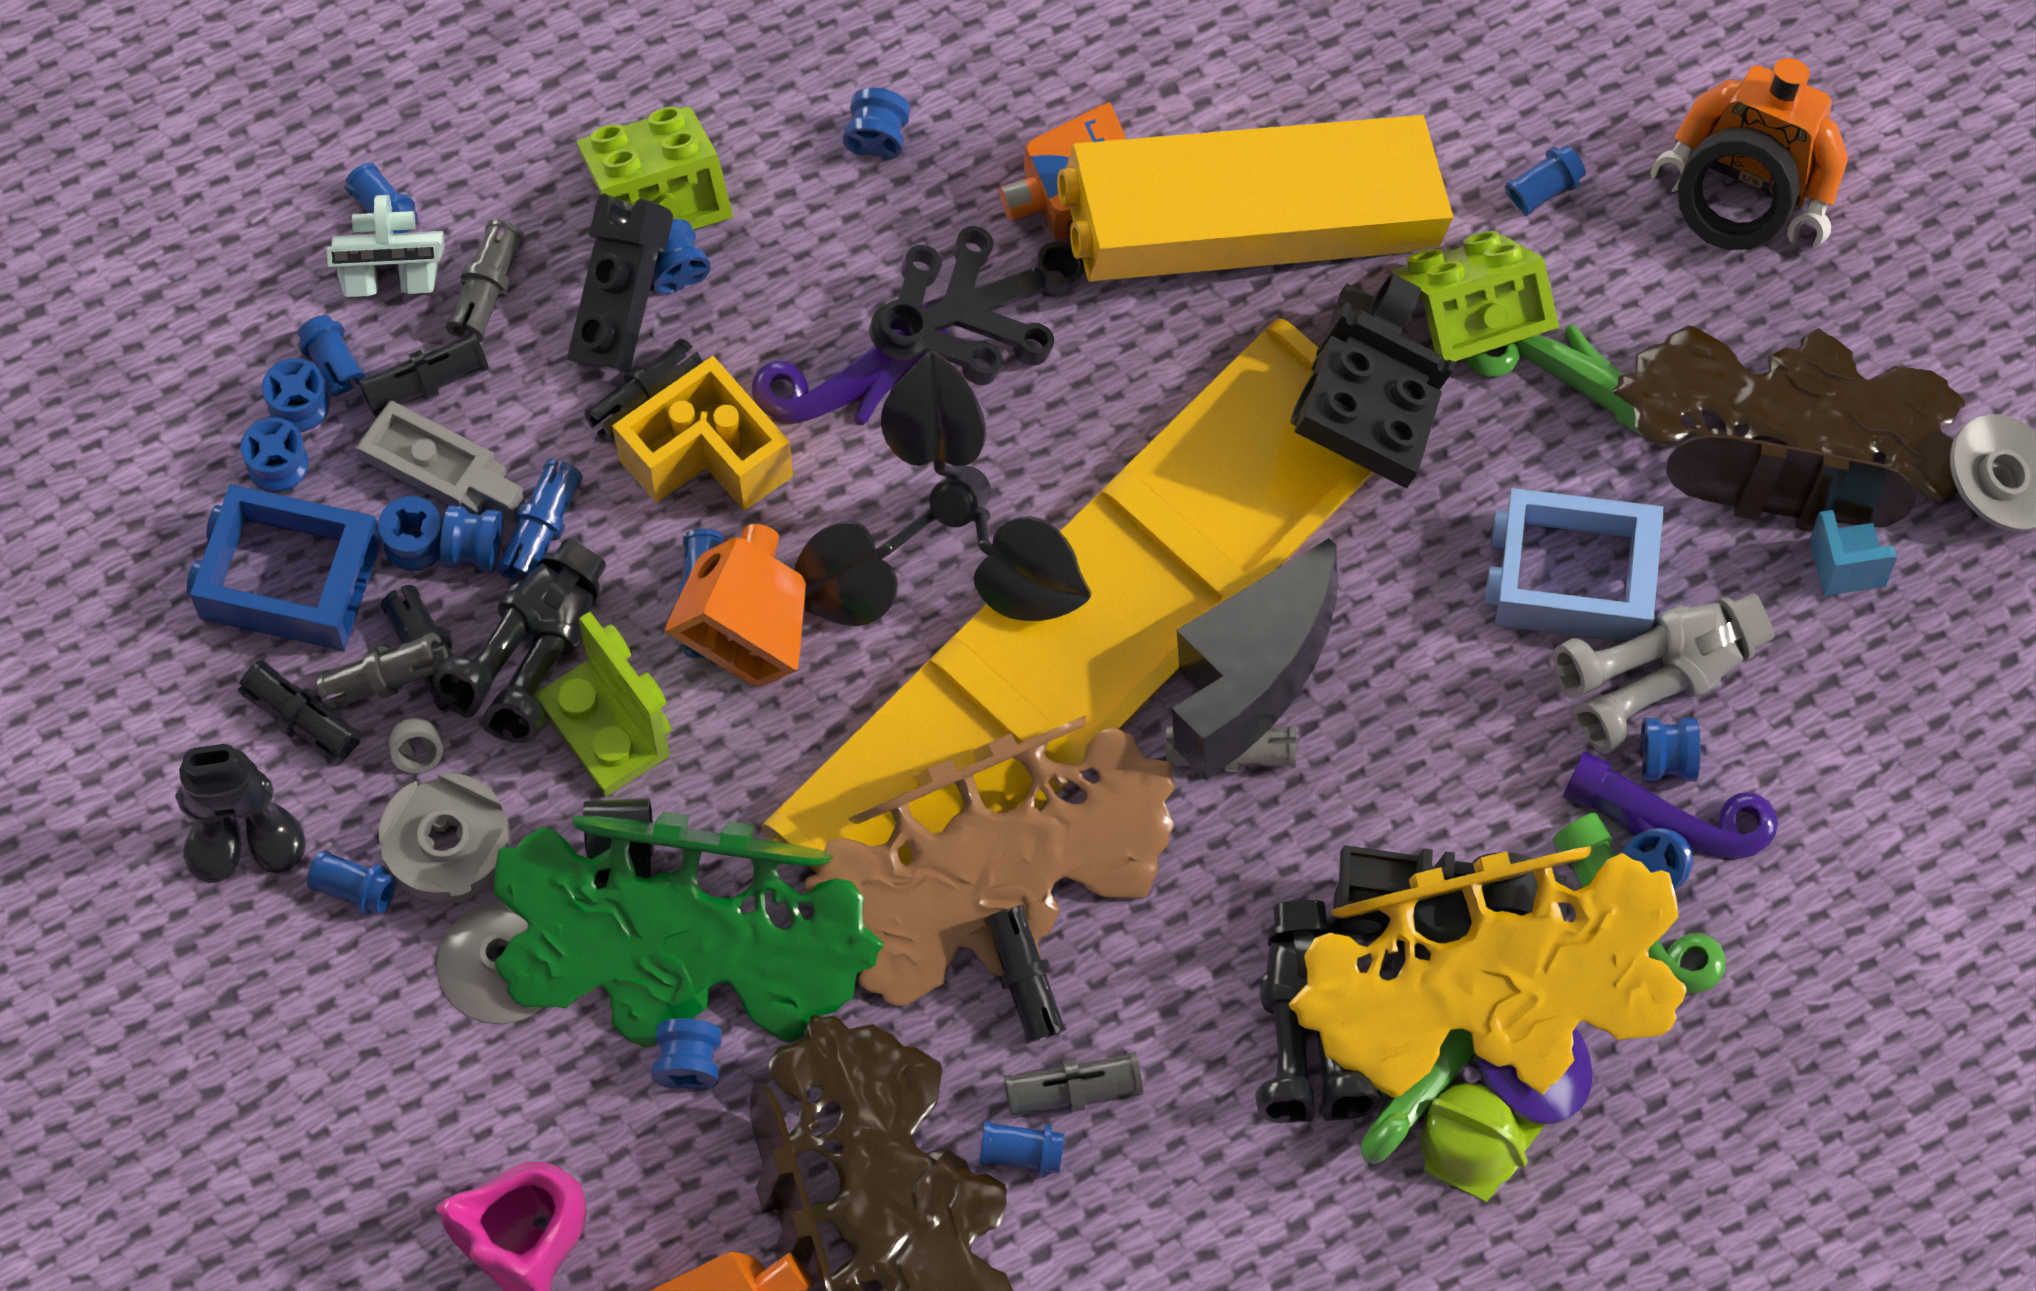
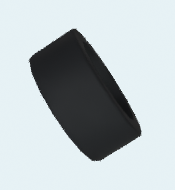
[1678,127,1800,250]

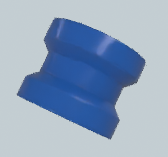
[843,87,911,160]
[651,219,711,295]
[262,358,330,432]
[240,418,309,492]
[378,496,442,571]
[440,505,503,573]
[1640,718,1701,782]
[1622,828,1693,889]
[652,1018,722,1090]

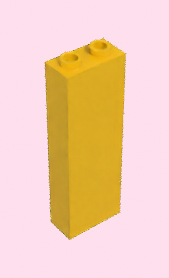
[1057,115,1454,282]

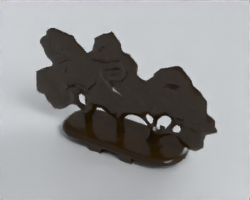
[1613,325,1965,531]
[750,1015,1014,1291]

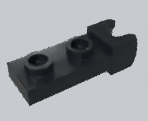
[567,193,673,373]

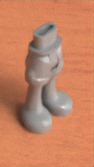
[1554,593,1775,754]

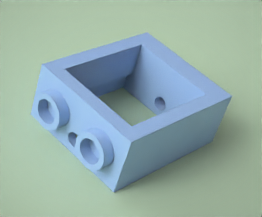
[1485,488,1664,642]

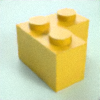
[612,355,794,511]

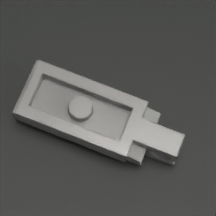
[355,400,527,523]

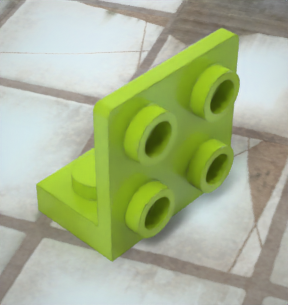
[577,107,733,230]
[1391,231,1559,362]
[535,612,672,797]

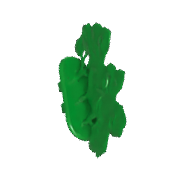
[493,812,884,1047]

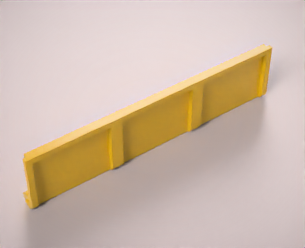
[761,318,1374,873]

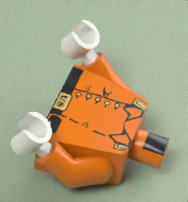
[1651,58,1848,249]

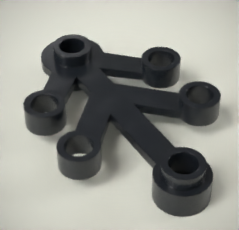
[869,226,1085,385]

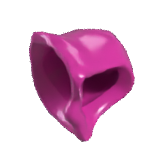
[436,1162,587,1291]

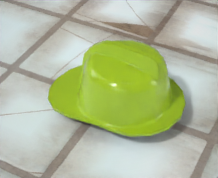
[1420,1082,1546,1202]

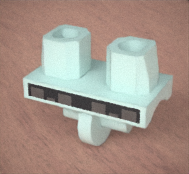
[326,195,445,297]

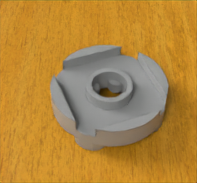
[379,773,511,903]

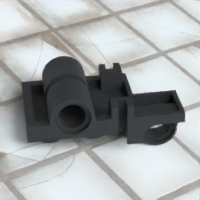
[1290,273,1455,489]
[1332,845,1567,978]

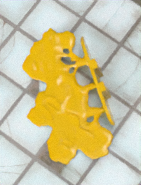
[1289,846,1687,1098]

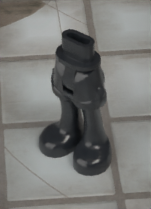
[433,539,606,743]
[175,744,306,882]
[1255,900,1382,1124]

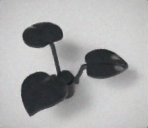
[794,350,1092,626]

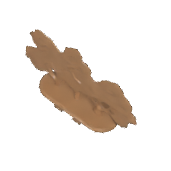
[803,715,1176,1006]

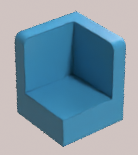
[1809,510,1897,596]

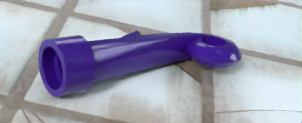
[752,304,949,425]
[1562,751,1778,868]

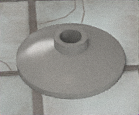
[1950,414,2036,532]
[437,901,543,1024]

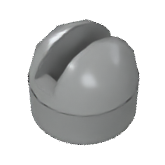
[389,716,443,774]

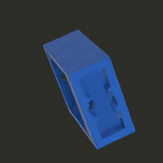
[186,484,382,651]

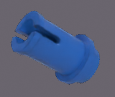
[1505,145,1586,216]
[344,162,418,233]
[298,315,366,397]
[307,850,396,915]
[979,1121,1065,1178]

